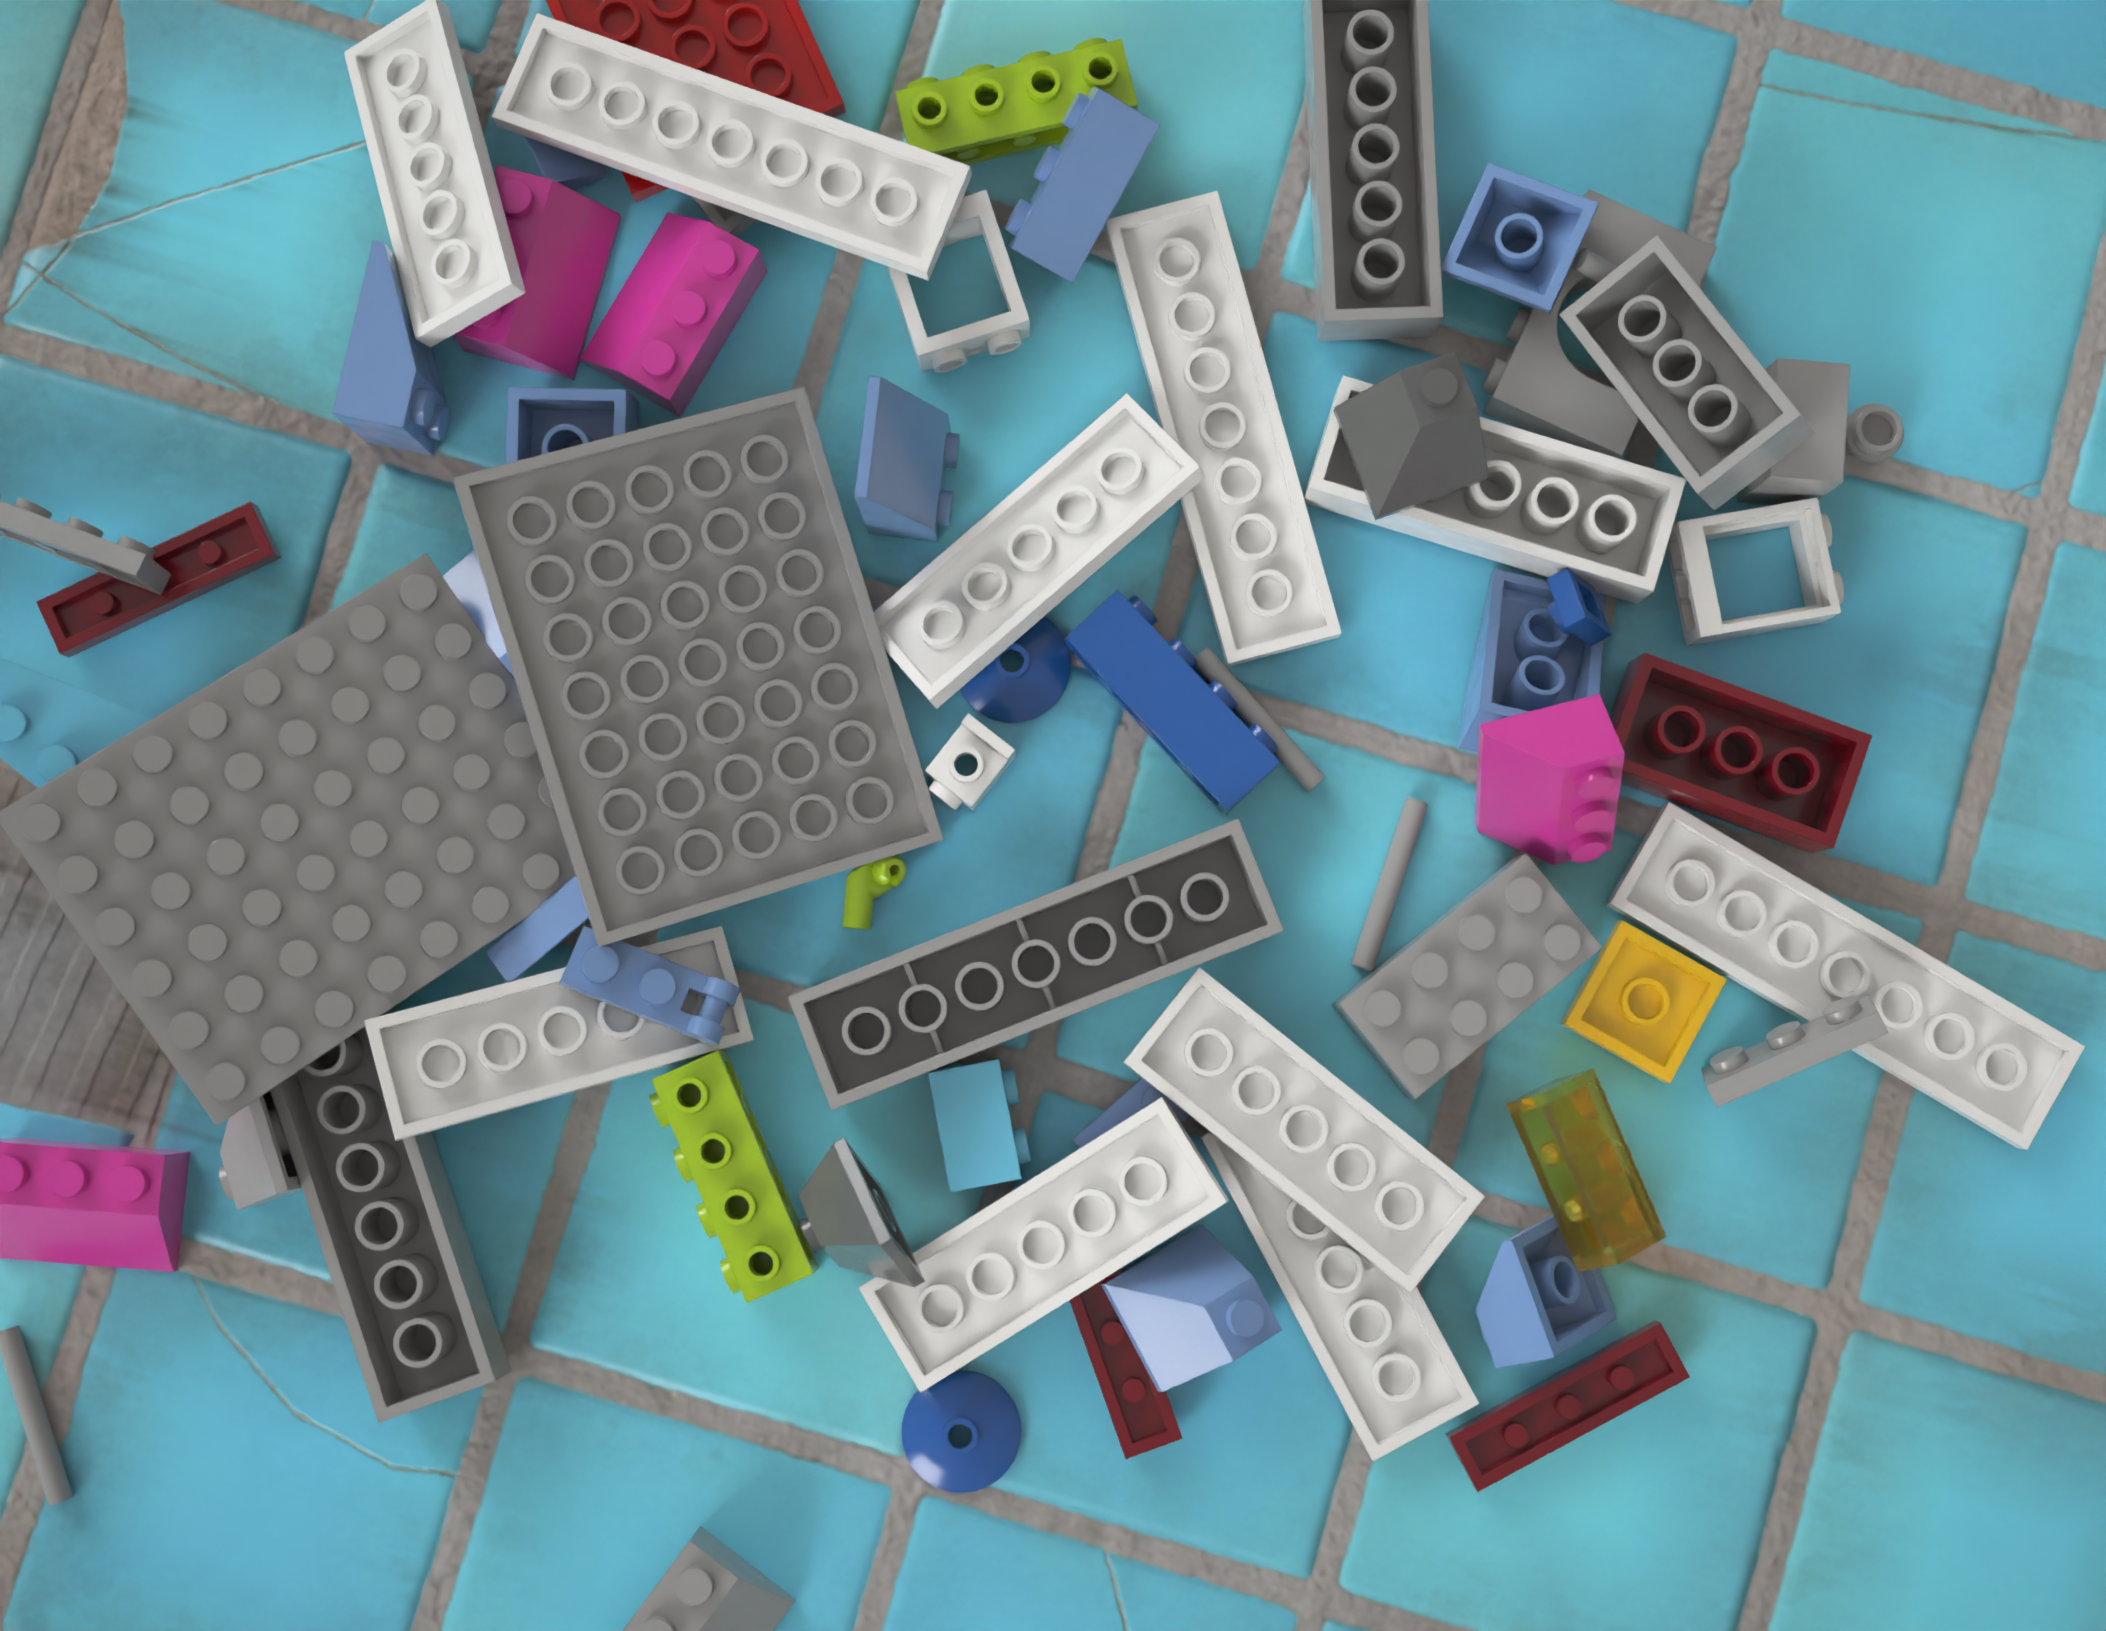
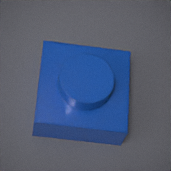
[1547,567,1612,646]

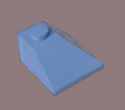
[1441,163,1599,314]
[1475,1205,1617,1368]
[1101,1225,1282,1392]

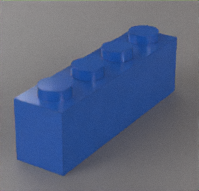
[1065,590,1280,816]

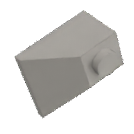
[219,1091,303,1210]

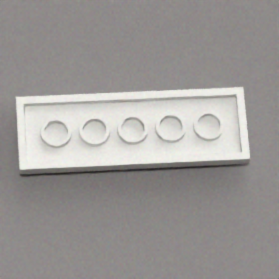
[344,0,526,348]
[874,394,1205,709]
[364,926,754,1141]
[1123,967,1485,1293]
[859,1096,1229,1393]
[1200,1132,1479,1461]

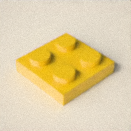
[1560,920,1727,1083]

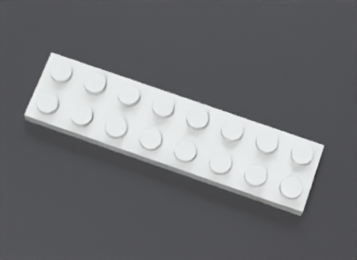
[492,13,972,281]
[1105,191,1342,667]
[1605,802,2085,1150]

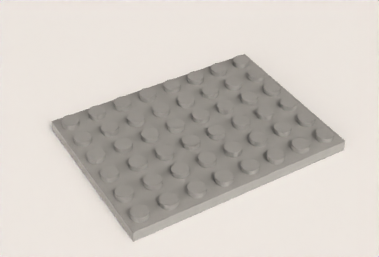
[453,387,944,947]
[0,553,576,1126]

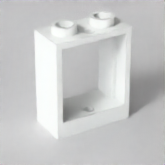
[887,190,1030,373]
[1667,497,1844,646]

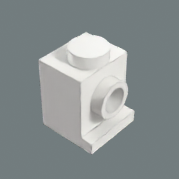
[925,713,1016,811]

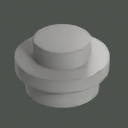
[1845,403,1904,462]

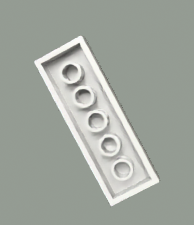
[1304,375,1686,604]

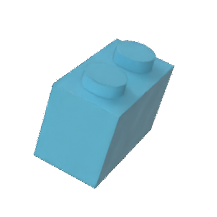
[928,1059,1031,1193]

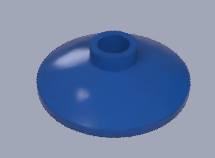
[960,616,1071,723]
[901,1370,1021,1493]

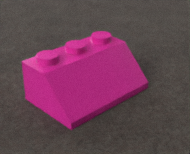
[452,165,621,380]
[580,213,768,418]
[1475,694,1625,865]
[0,1138,190,1272]

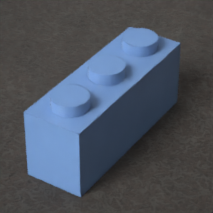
[1004,87,1160,283]

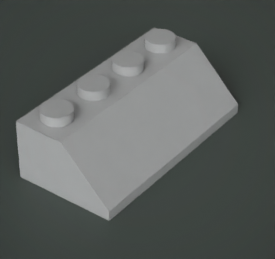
[622,1526,796,1631]

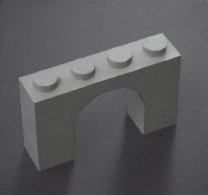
[1481,189,1717,459]

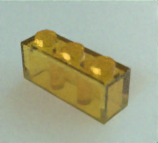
[1506,1068,1667,1272]

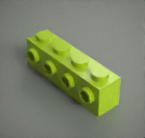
[895,38,1138,165]
[649,1050,819,1303]

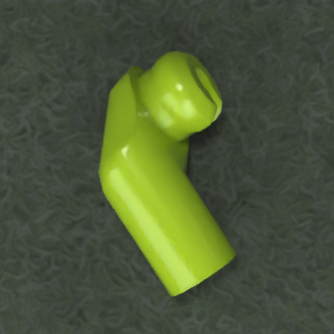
[842,855,907,930]

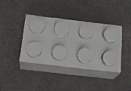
[1559,235,1816,511]
[1331,854,1603,1099]

